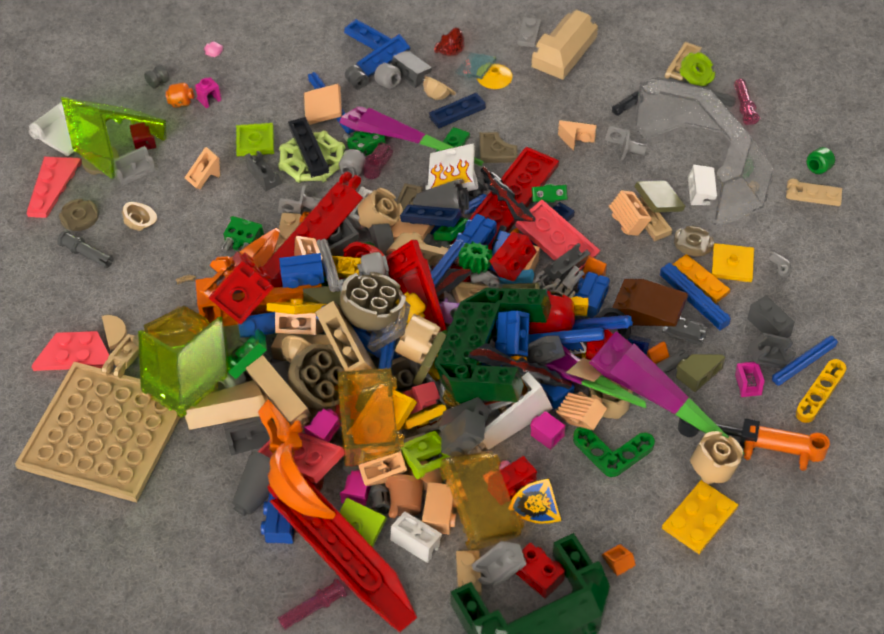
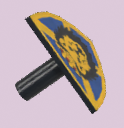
[507,478,562,524]

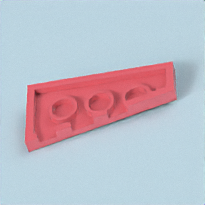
[27,157,82,218]

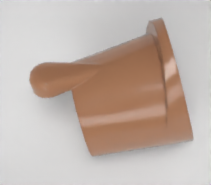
[386,475,423,518]

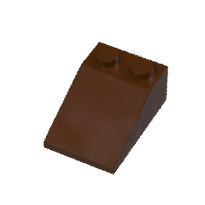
[612,279,688,327]

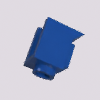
[539,378,575,410]

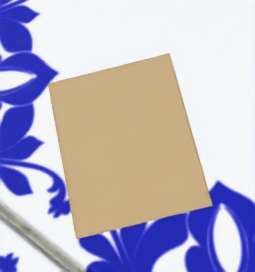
[566,358,602,382]

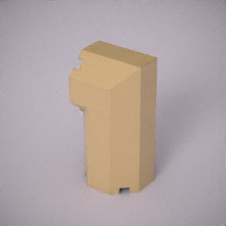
[532,10,598,79]

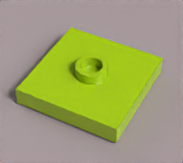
[236,123,274,157]
[339,498,387,547]

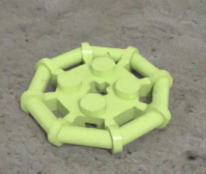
[278,130,345,183]

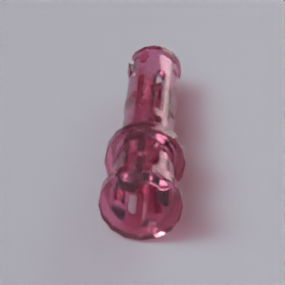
[734,78,760,125]
[277,578,347,631]

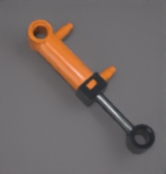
[678,417,830,471]

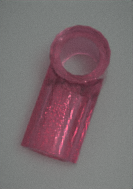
[363,143,393,180]

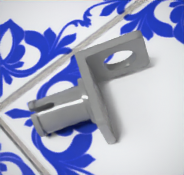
[605,126,647,160]
[278,185,322,214]

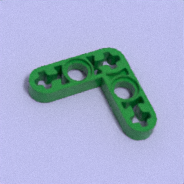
[573,427,655,477]

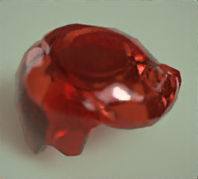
[434,27,465,56]

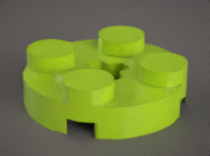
[679,52,715,87]

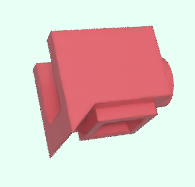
[402,381,440,415]

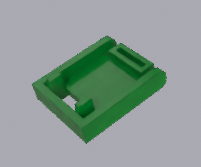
[228,329,267,379]

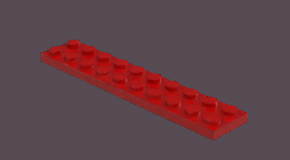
[431,147,559,286]

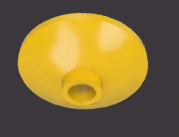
[477,64,512,89]

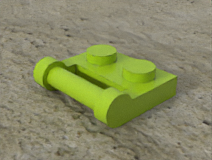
[397,431,456,479]

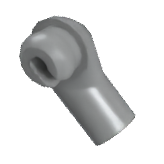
[769,252,791,277]
[470,270,500,288]

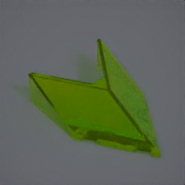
[61,97,166,179]
[138,317,229,418]

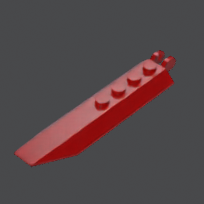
[240,171,363,293]
[267,476,417,632]

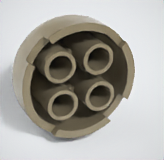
[340,272,406,331]
[288,344,353,410]

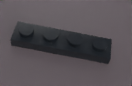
[288,117,329,178]

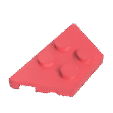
[32,331,114,371]

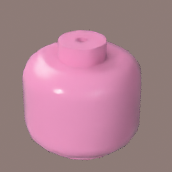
[204,42,223,57]

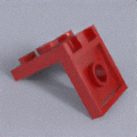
[208,251,274,325]

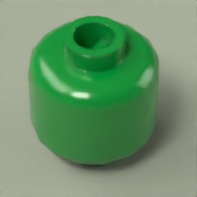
[806,147,835,174]

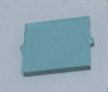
[456,53,496,79]

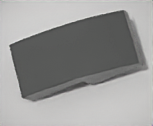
[369,223,394,256]

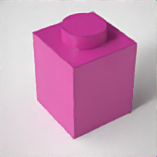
[530,411,565,450]

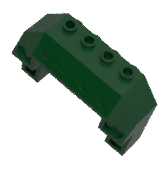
[434,288,551,404]
[450,533,610,634]

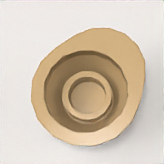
[423,76,456,100]
[122,202,157,231]
[281,335,312,363]

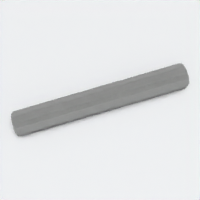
[317,239,340,292]

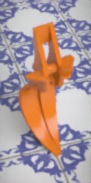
[200,228,280,302]
[258,400,335,519]

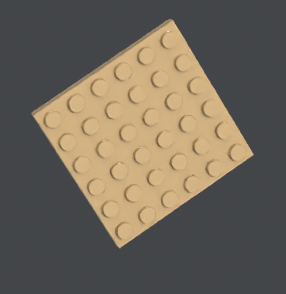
[15,362,191,503]

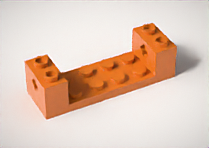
[195,277,322,329]

